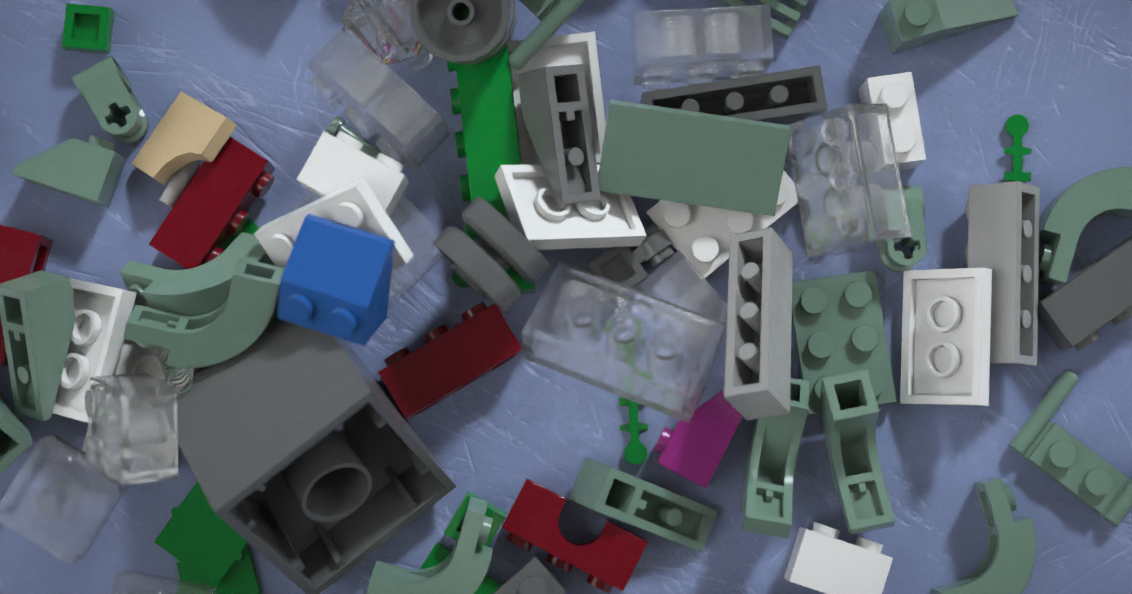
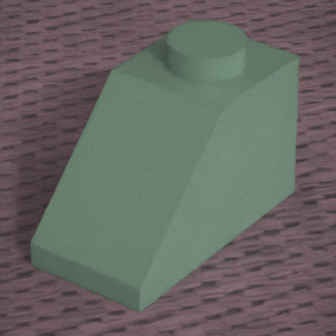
[13,135,126,208]

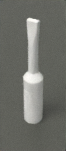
[159,111,219,208]

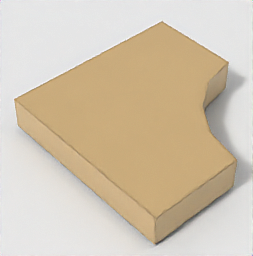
[131,92,237,185]

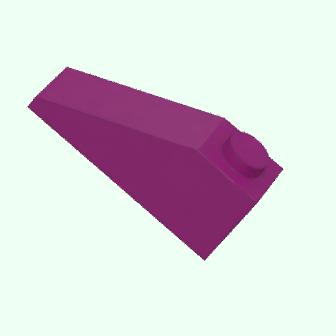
[653,389,743,488]

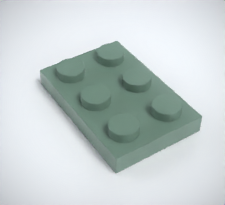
[792,270,897,415]

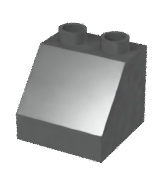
[159,313,457,594]

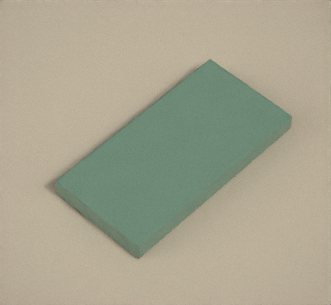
[598,99,791,216]

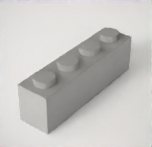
[965,181,1040,366]
[724,227,793,420]

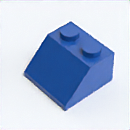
[278,213,395,346]

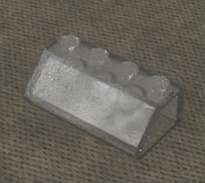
[521,261,726,423]

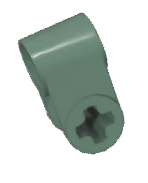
[72,55,149,144]
[872,185,927,273]

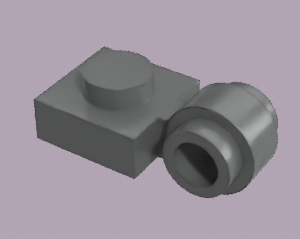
[587,225,675,303]

